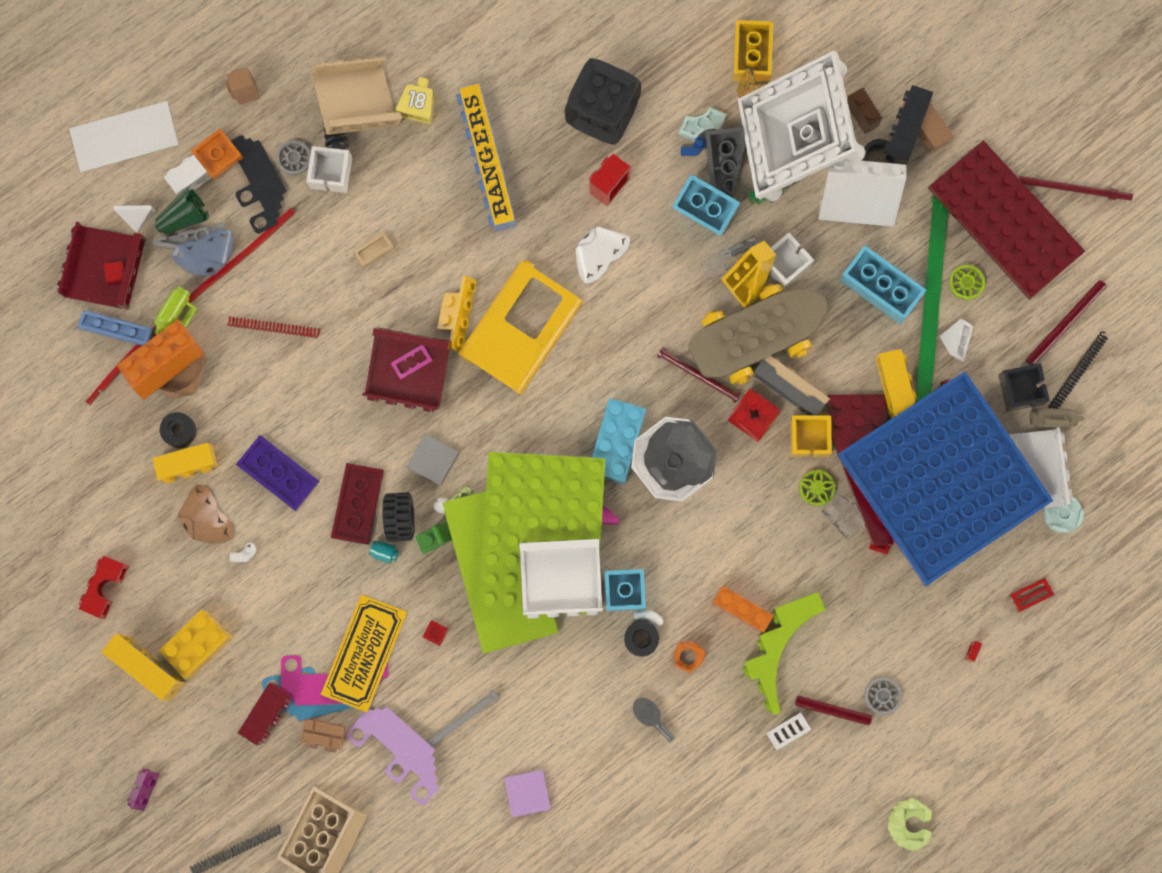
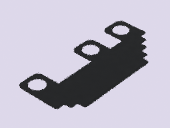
[231,135,287,234]

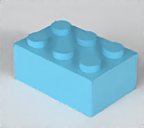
[672,174,741,236]

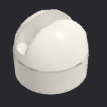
[433,498,449,514]

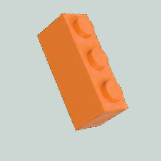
[712,585,774,633]

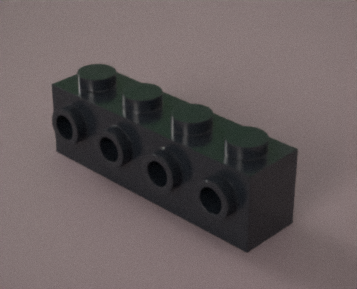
[883,85,933,167]

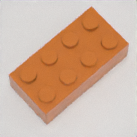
[117,319,205,400]

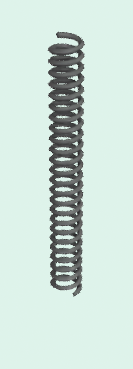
[190,825,281,873]

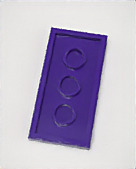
[236,435,320,511]

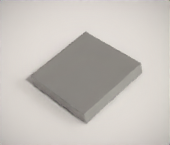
[407,434,459,486]

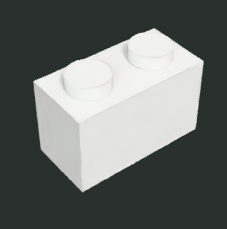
[164,155,211,195]

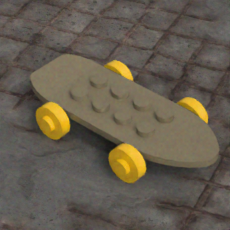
[688,284,827,386]

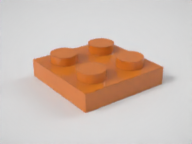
[191,128,243,180]

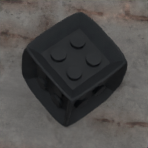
[565,58,641,145]

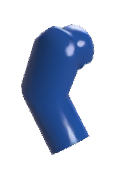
[681,136,705,156]

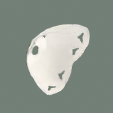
[576,226,630,283]

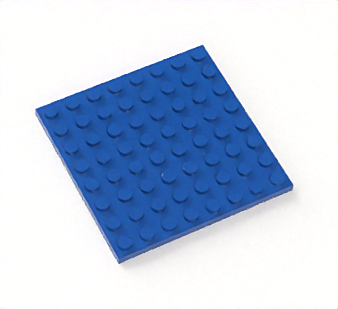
[837,371,1053,586]

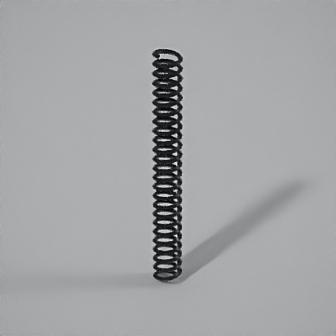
[1048,331,1108,408]

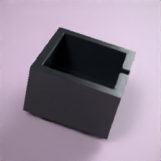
[998,363,1050,412]

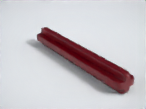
[795,696,872,726]

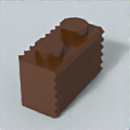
[847,88,883,134]

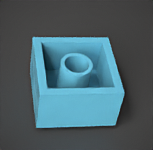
[605,569,646,612]

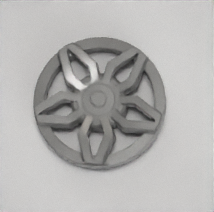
[276,140,311,176]
[864,677,902,715]

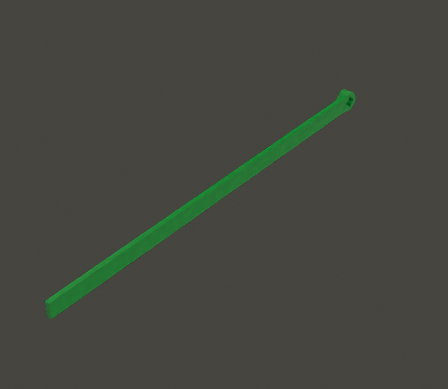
[915,194,948,403]

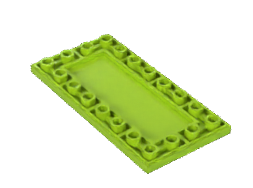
[442,491,559,654]

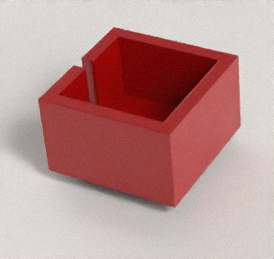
[589,153,631,206]

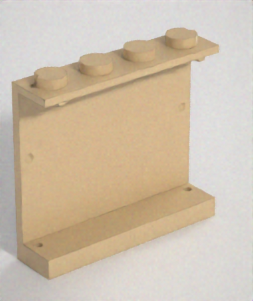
[311,57,402,135]

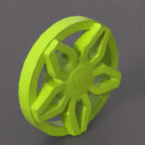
[949,265,985,300]
[799,470,836,506]

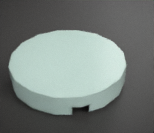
[1044,497,1084,533]

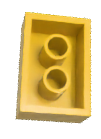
[733,20,773,83]
[159,609,233,680]

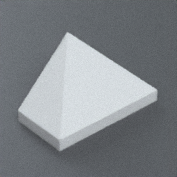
[114,205,156,233]
[940,319,974,362]

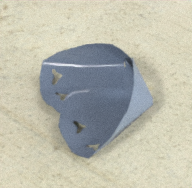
[171,229,234,277]

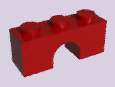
[79,555,129,619]

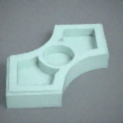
[678,107,727,141]

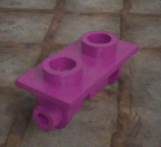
[127,768,159,811]

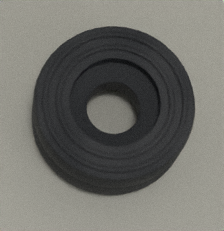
[159,412,196,448]

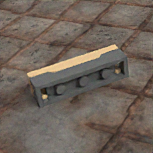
[753,355,830,416]

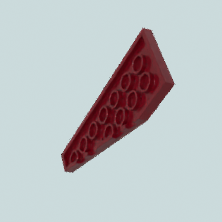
[827,394,894,546]

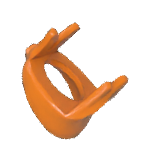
[674,641,705,673]

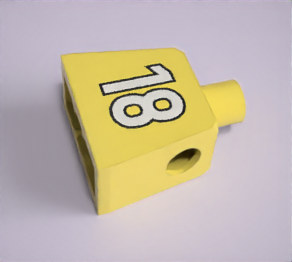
[396,77,434,124]

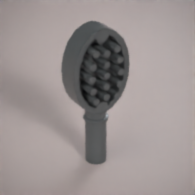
[633,698,675,743]

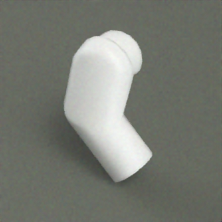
[230,542,257,562]
[634,610,663,628]

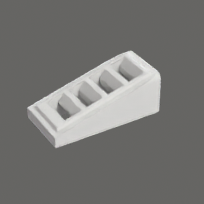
[766,713,811,750]

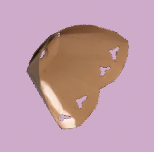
[159,356,207,399]
[178,485,234,544]

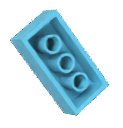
[839,245,927,325]
[592,398,646,485]

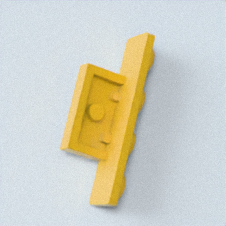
[437,275,477,352]

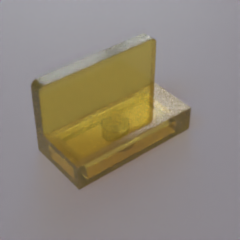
[737,68,770,98]

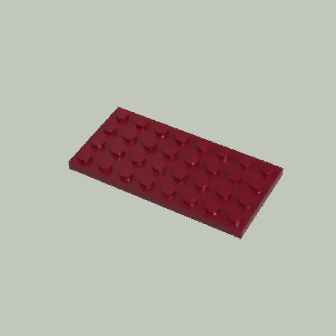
[928,140,1085,300]

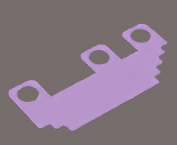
[346,707,439,805]

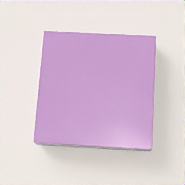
[504,770,551,817]

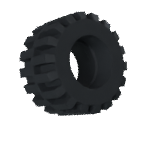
[382,492,415,542]

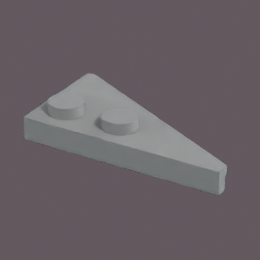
[152,222,226,250]

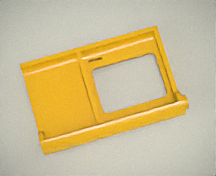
[458,260,583,396]

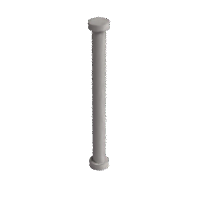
[426,690,499,747]

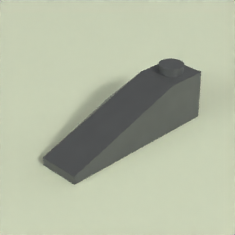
[704,127,745,198]

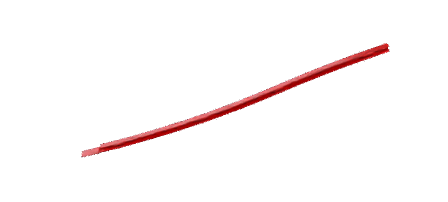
[86,208,295,406]

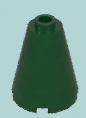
[155,187,209,234]

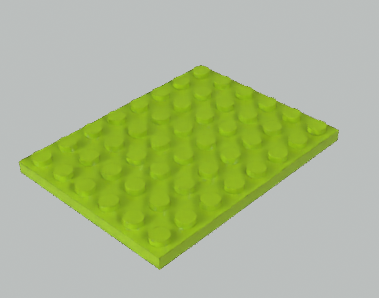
[479,452,605,614]

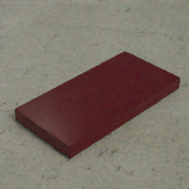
[330,463,384,545]

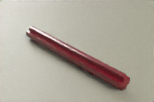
[1025,280,1107,365]

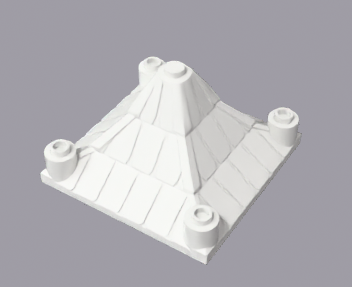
[738,51,865,201]

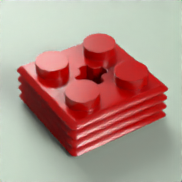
[728,389,781,442]

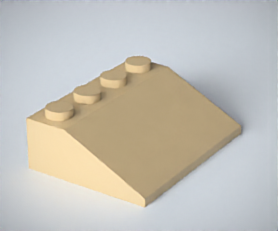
[277,786,368,873]

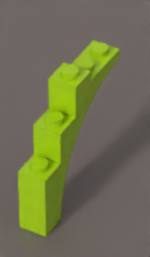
[742,592,825,715]

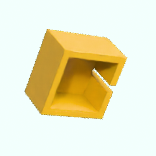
[790,415,832,457]

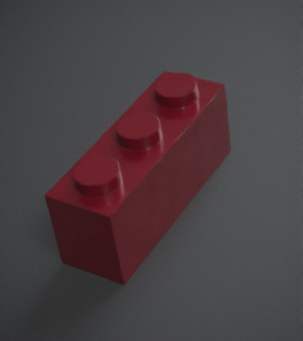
[238,682,293,746]

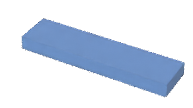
[77,310,155,346]

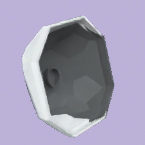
[631,417,717,502]

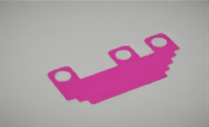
[281,655,388,705]

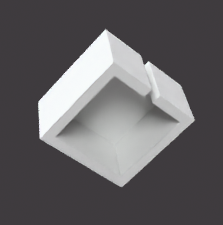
[306,146,352,193]
[769,233,814,290]

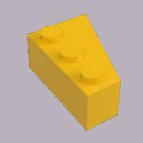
[721,240,776,309]

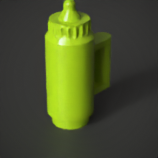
[154,286,198,334]

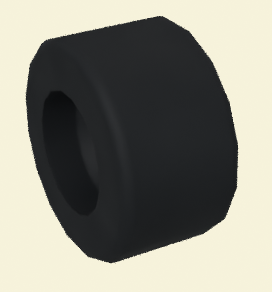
[624,621,659,657]

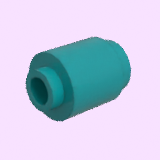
[369,540,399,564]

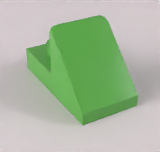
[415,522,452,555]

